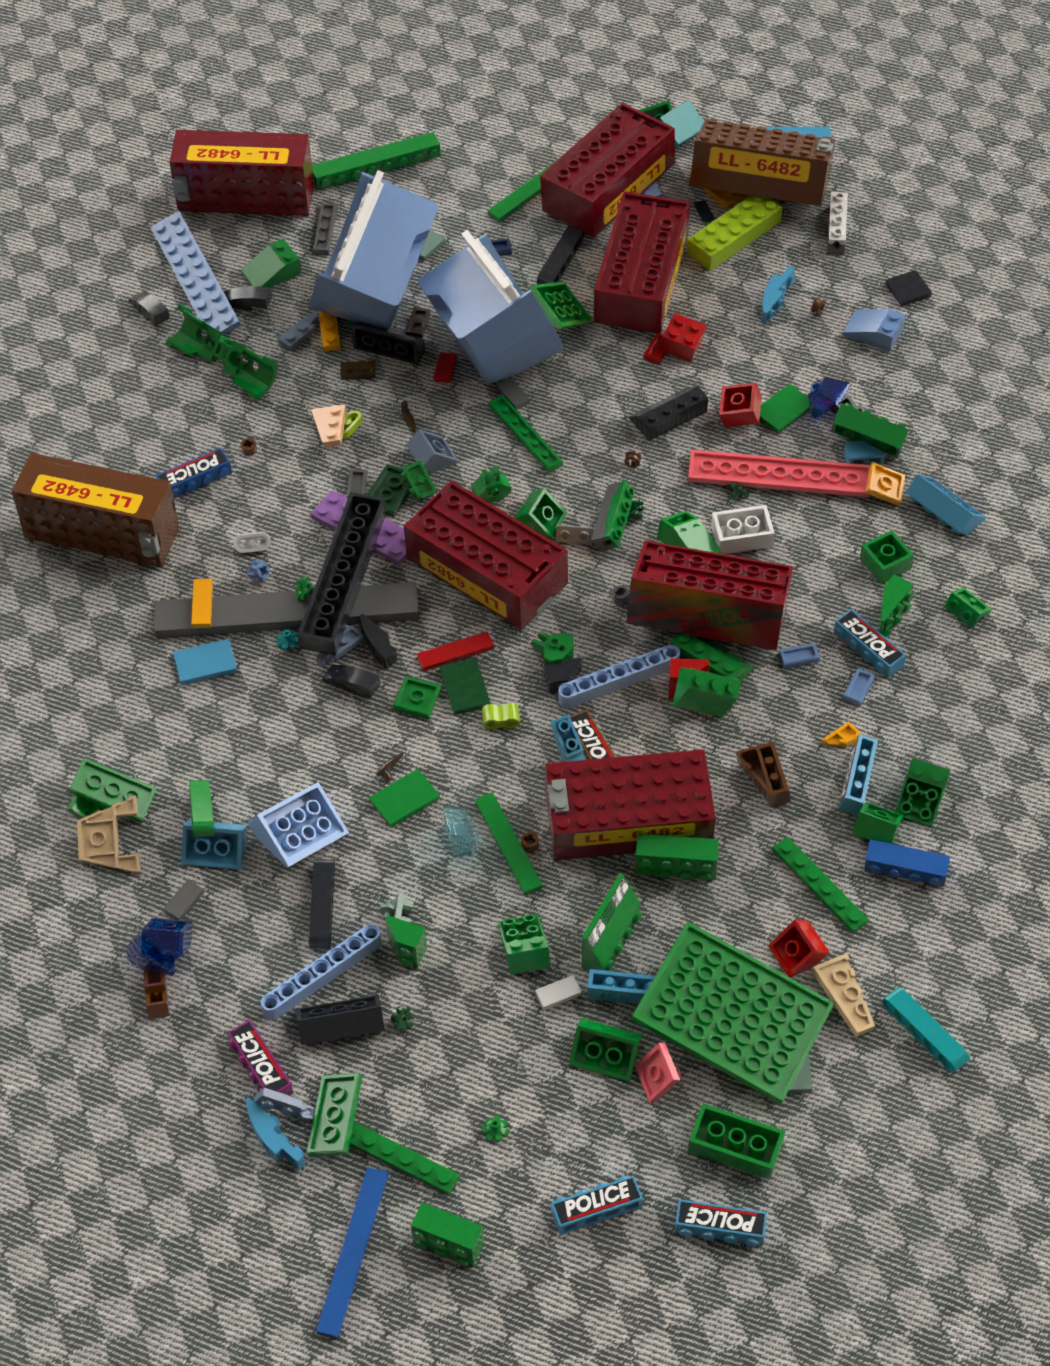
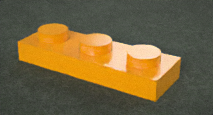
[319,310,341,351]

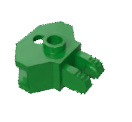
[471,466,511,503]
[530,631,574,665]

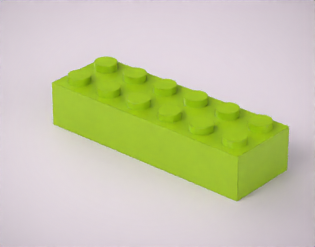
[687,195,783,271]

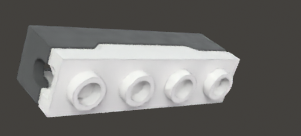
[827,192,848,255]

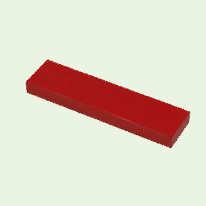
[416,631,494,672]

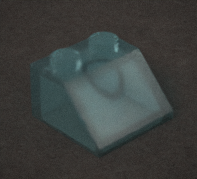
[443,803,480,858]

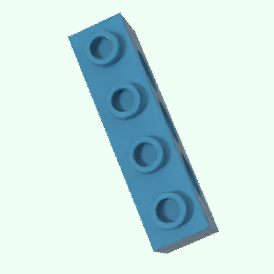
[587,969,655,1004]

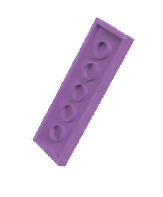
[310,490,407,566]

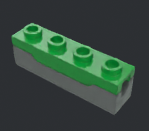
[591,480,635,552]

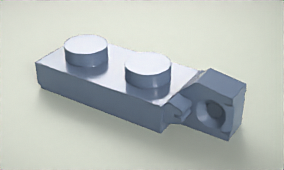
[278,312,320,351]
[316,625,365,667]
[254,1088,315,1122]

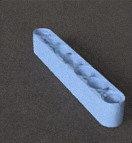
[558,645,680,708]
[261,924,381,1020]

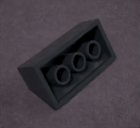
[351,322,425,365]
[629,387,708,441]
[296,995,385,1046]

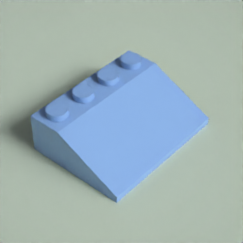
[248,782,349,868]

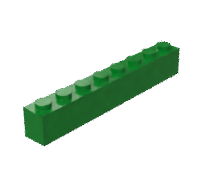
[312,132,441,190]

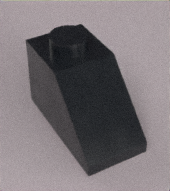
[544,657,582,694]

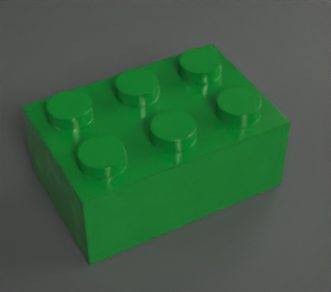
[411,1202,484,1267]

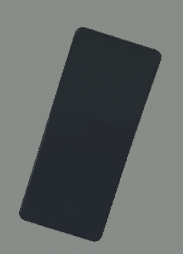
[694,200,716,223]

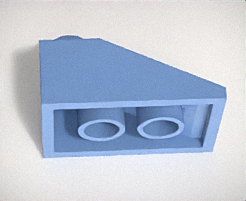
[842,309,906,351]

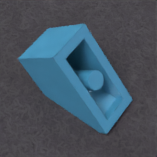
[844,441,885,466]

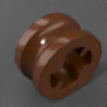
[811,298,826,315]
[240,438,257,456]
[624,450,641,468]
[521,832,539,853]

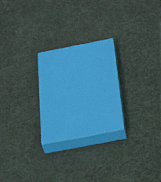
[173,639,237,685]

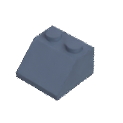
[406,429,458,472]

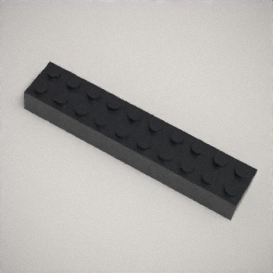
[297,492,387,656]

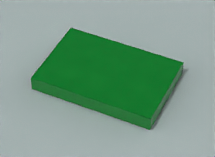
[759,384,815,434]
[369,769,440,828]

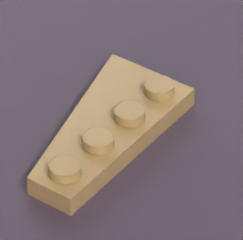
[811,953,875,1037]

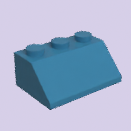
[181,820,247,869]

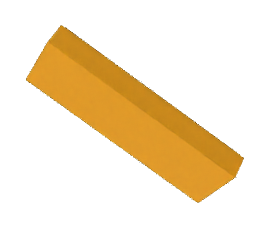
[191,579,213,628]

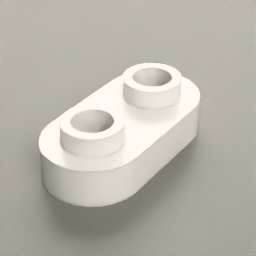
[234,532,271,553]

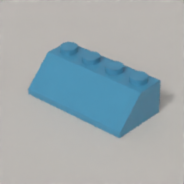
[906,474,987,535]

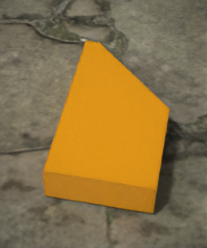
[822,722,862,748]

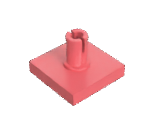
[635,1043,681,1102]

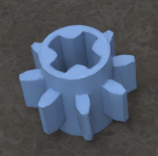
[247,560,270,583]

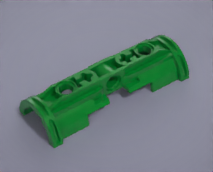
[165,304,277,400]

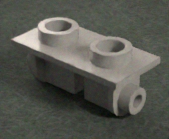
[556,524,594,545]

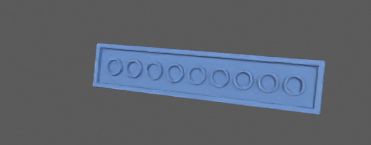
[150,211,241,341]

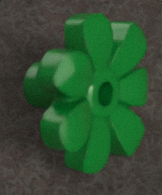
[295,576,314,600]
[482,1116,509,1142]

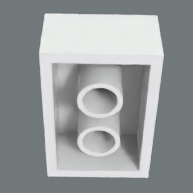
[711,505,775,554]

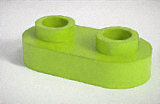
[343,410,363,439]

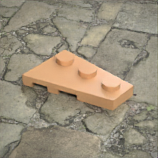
[311,404,347,448]

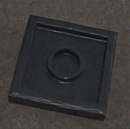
[885,270,932,306]

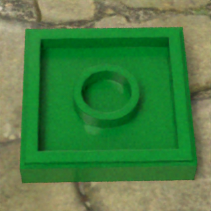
[393,676,442,719]

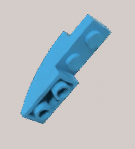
[762,266,796,325]
[550,714,586,762]
[246,1097,306,1171]

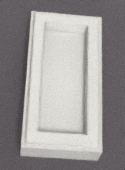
[535,975,582,1010]

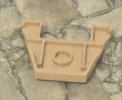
[77,796,141,873]

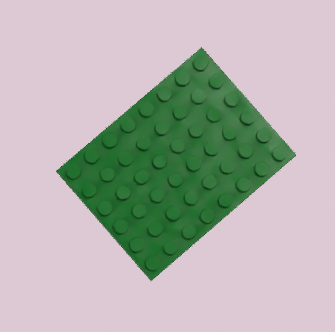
[631,921,834,1104]

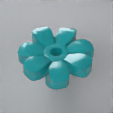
[276,629,298,650]

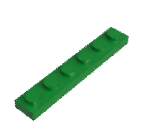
[772,837,869,934]
[349,1122,460,1196]

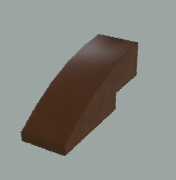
[143,960,170,1020]

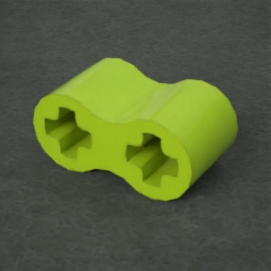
[482,703,520,730]

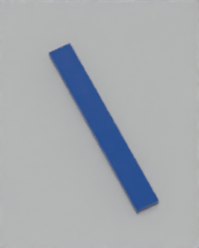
[316,1167,389,1339]

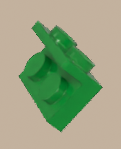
[944,587,992,628]

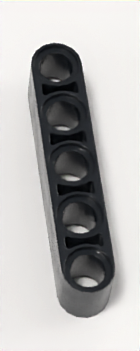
[537,226,585,285]
[309,859,335,949]

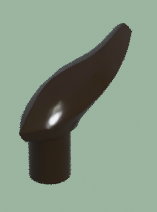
[401,401,416,432]
[376,752,404,783]

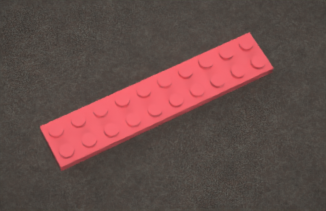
[688,450,870,498]

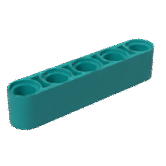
[882,987,970,1073]

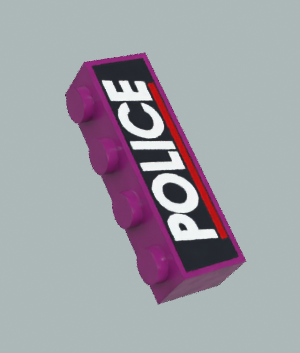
[227,1020,293,1096]

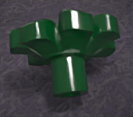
[729,482,749,501]
[627,499,645,519]
[391,1006,413,1032]

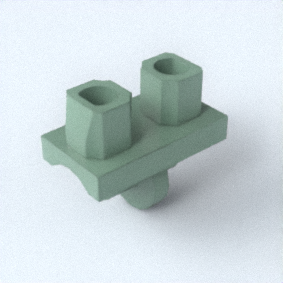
[379,891,414,922]

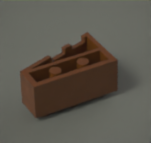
[736,741,791,807]

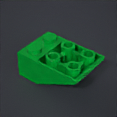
[657,511,722,554]
[878,574,914,638]
[895,758,951,827]
[498,914,551,975]

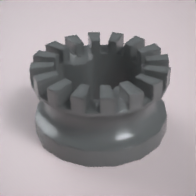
[612,585,629,604]

